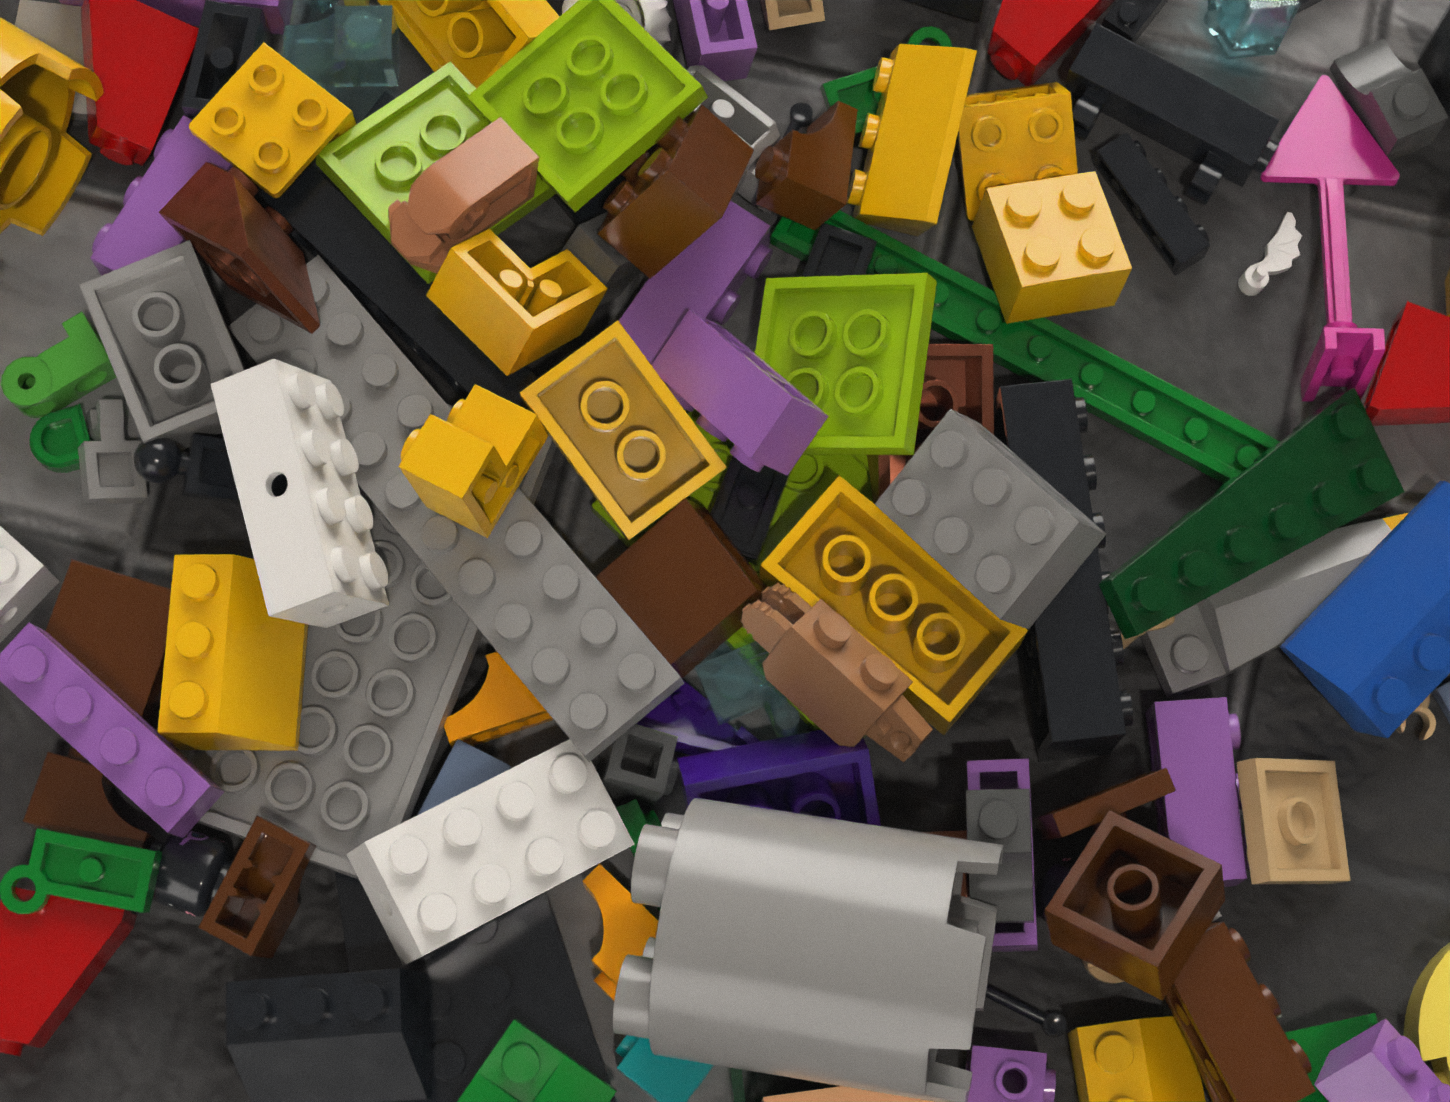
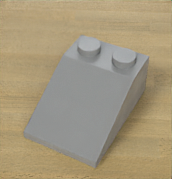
[79,240,246,451]

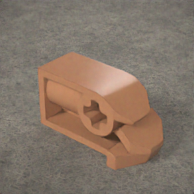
[388,117,539,274]

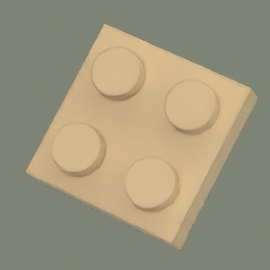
[1236,758,1350,884]

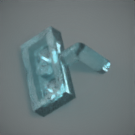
[695,641,799,738]

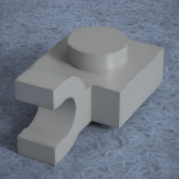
[78,399,147,505]

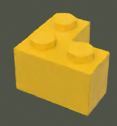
[426,228,608,376]
[398,384,548,538]

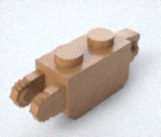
[740,582,933,762]

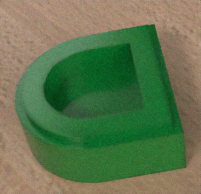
[29,404,93,473]

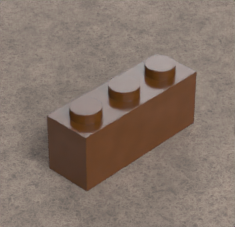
[1164,922,1316,1102]

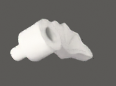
[1238,212,1302,296]

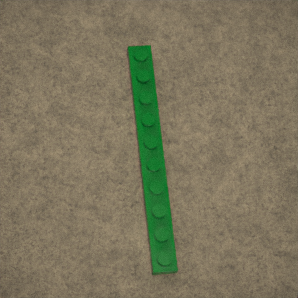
[770,210,1280,484]

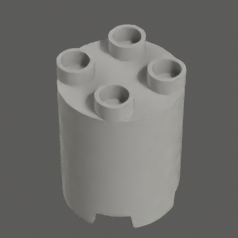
[613,798,1004,1102]

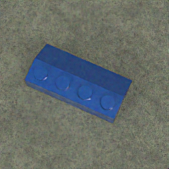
[1280,481,1450,738]

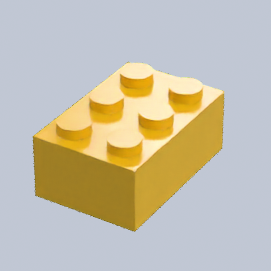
[520,320,727,540]

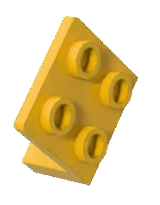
[189,42,356,198]
[958,82,1078,221]

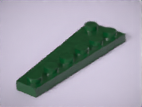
[1098,387,1405,639]

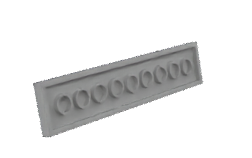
[228,255,684,762]

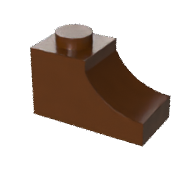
[755,100,858,230]
[23,748,157,849]
[198,816,316,959]

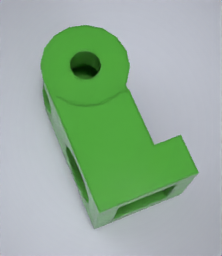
[1,312,117,418]

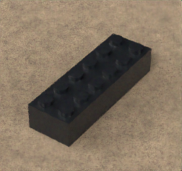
[994,379,1133,763]

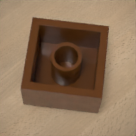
[597,105,754,279]
[1045,810,1225,1001]

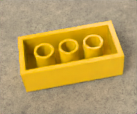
[759,475,1028,735]

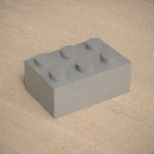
[875,409,1106,629]

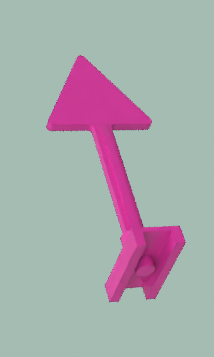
[1260,75,1400,402]

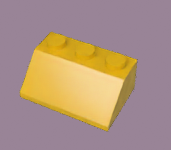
[377,0,560,88]
[847,44,977,237]
[157,554,308,751]
[1068,1016,1206,1102]

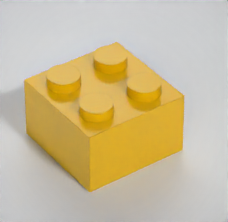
[972,171,1132,324]

